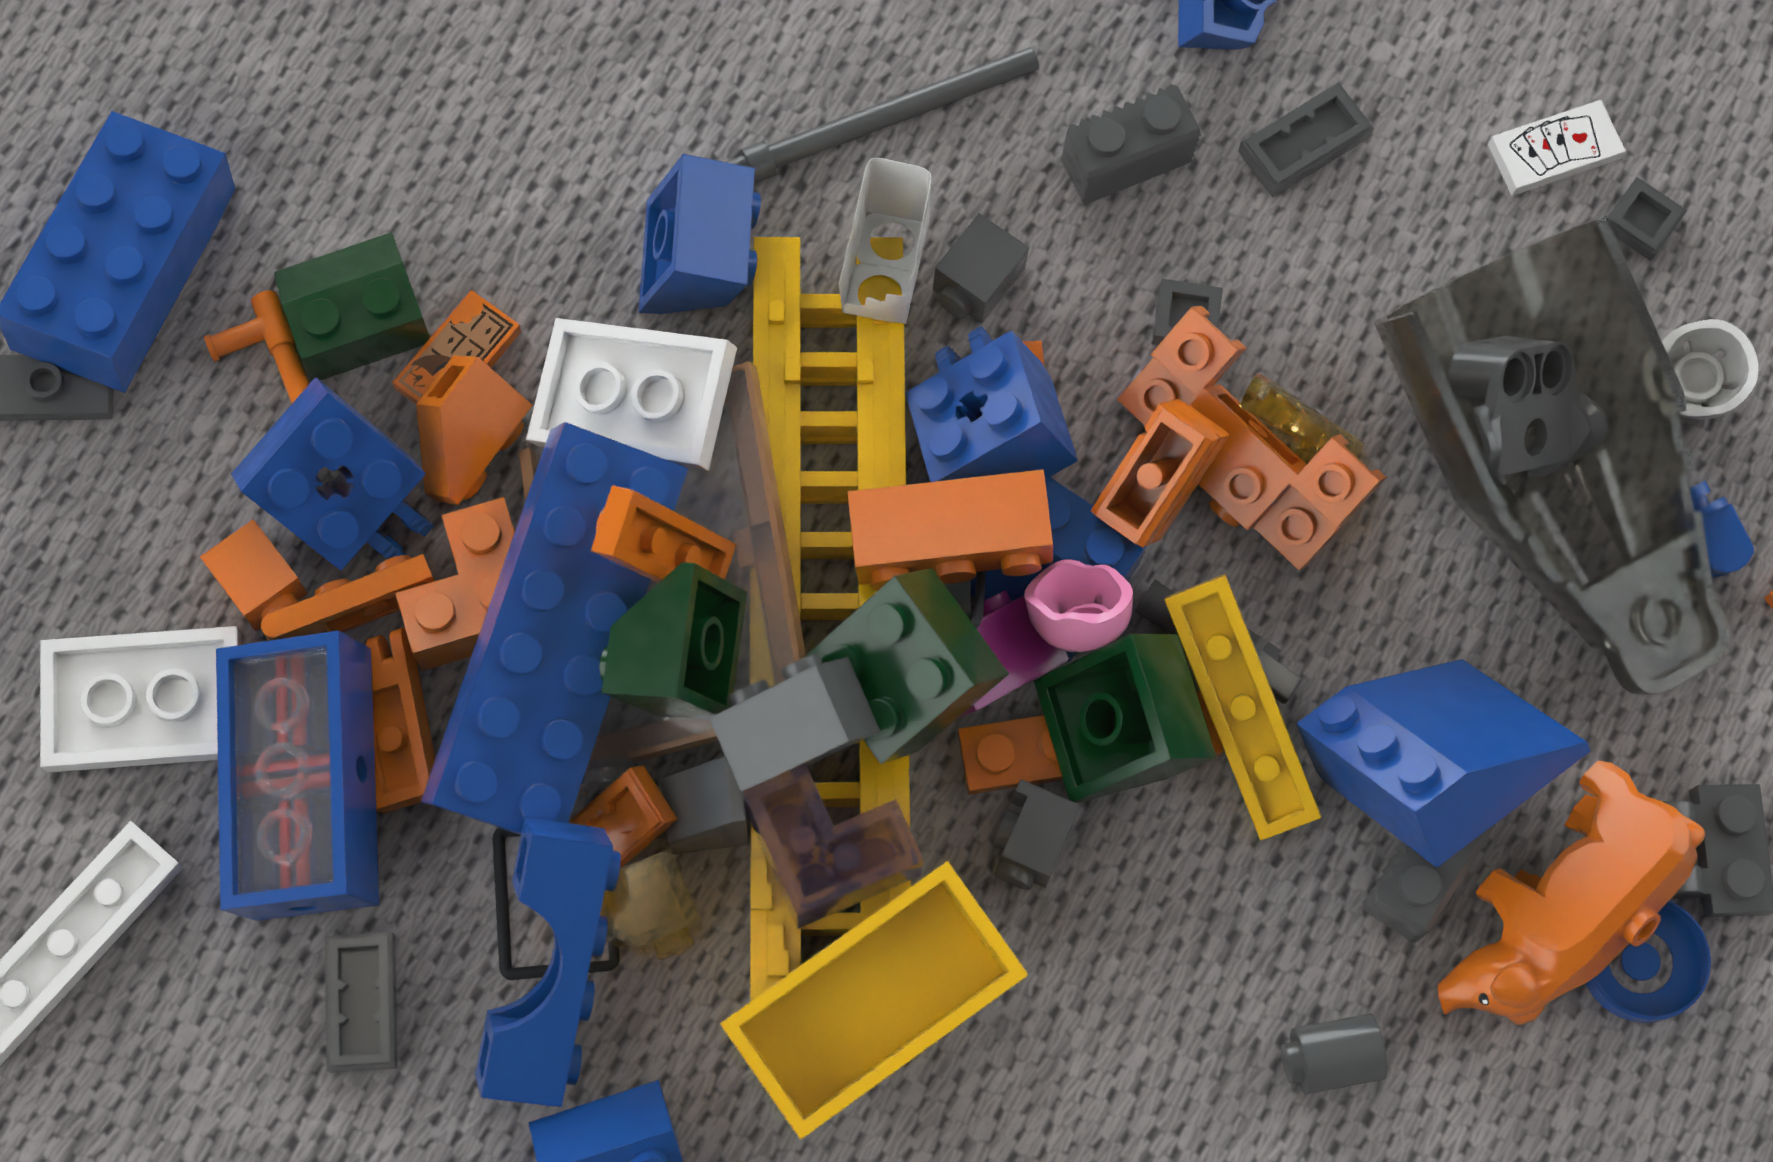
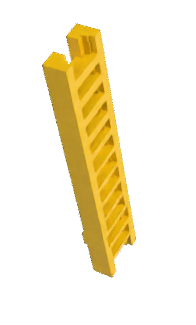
[750,237,911,1002]

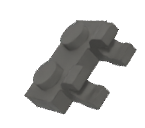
[1662,784,1773,917]

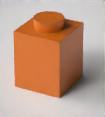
[200,519,308,631]

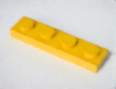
[1164,573,1322,841]

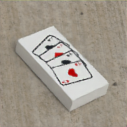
[1488,100,1626,196]

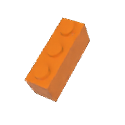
[847,469,1053,590]

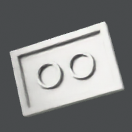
[526,318,737,471]
[40,626,242,773]

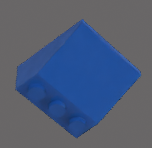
[1296,659,1591,868]

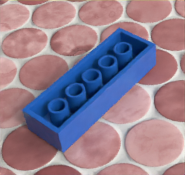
[421,422,689,835]

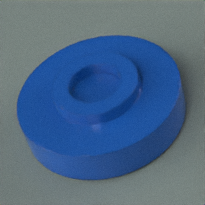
[1586,900,1711,1023]

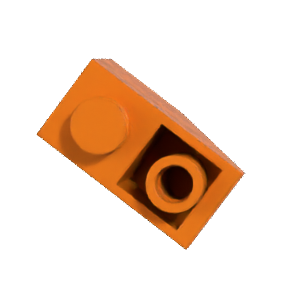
[416,355,533,505]

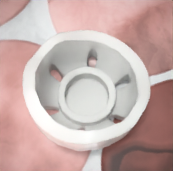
[1652,319,1759,420]

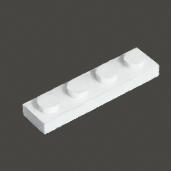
[0,821,184,1066]

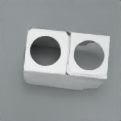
[839,158,931,324]

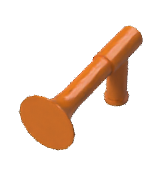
[204,290,309,404]

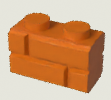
[1090,399,1230,548]

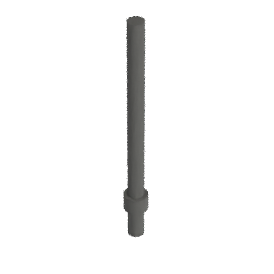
[725,47,1039,183]

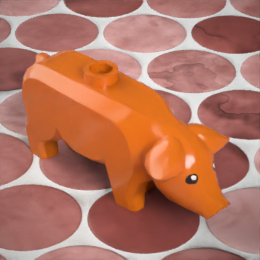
[1437,760,1705,1025]

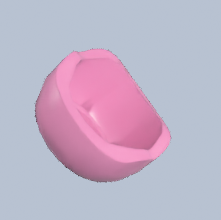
[1024,559,1133,652]

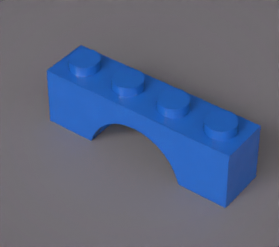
[475,817,620,1107]

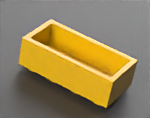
[720,861,1029,1140]

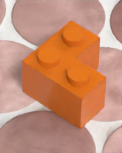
[395,497,515,671]

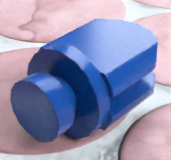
[1671,480,1754,578]

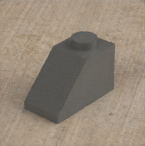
[656,756,748,855]

